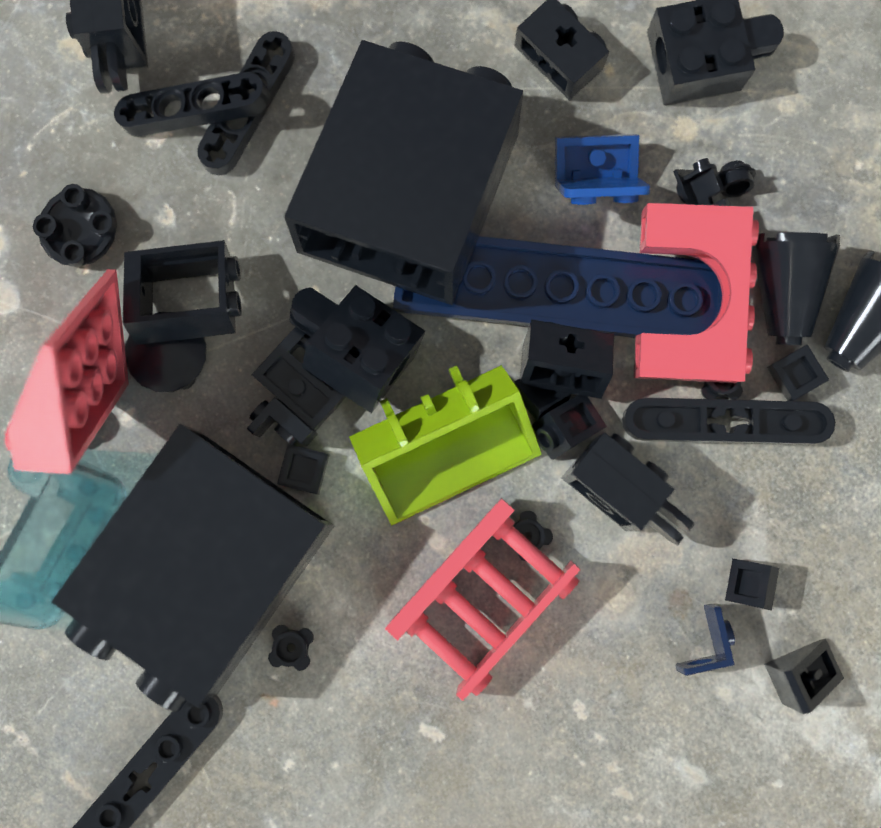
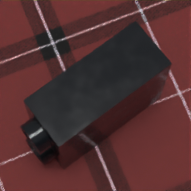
[284,40,524,306]
[51,423,335,712]

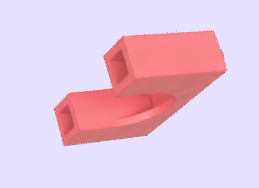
[634,203,759,383]

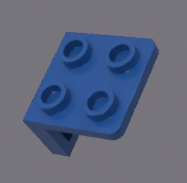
[555,134,650,205]

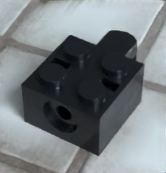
[66,0,148,94]
[647,0,784,106]
[289,285,426,414]
[561,432,695,545]

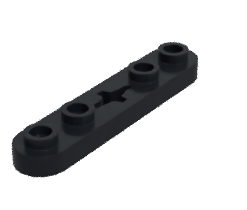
[622,398,836,445]
[72,695,223,828]

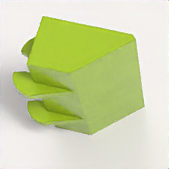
[349,365,542,526]

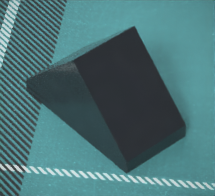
[764,639,844,714]

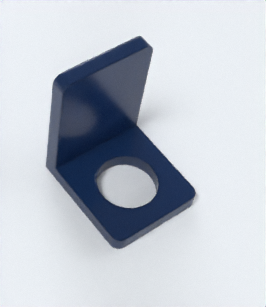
[675,604,735,676]

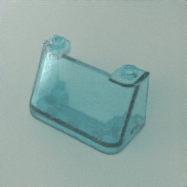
[0,458,126,630]

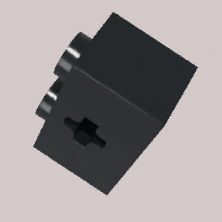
[514,0,610,101]
[519,319,614,399]

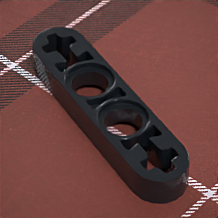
[197,31,295,176]
[114,72,270,136]

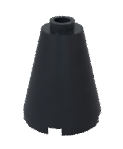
[752,232,840,345]
[824,251,881,372]

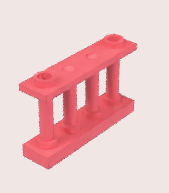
[385,498,580,701]

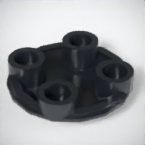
[33,184,117,267]
[125,312,206,392]

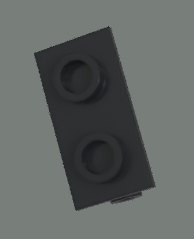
[673,158,731,206]

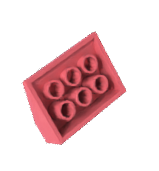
[5,269,129,474]

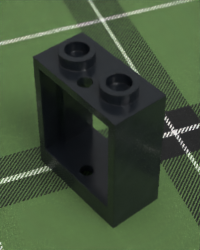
[122,240,242,345]

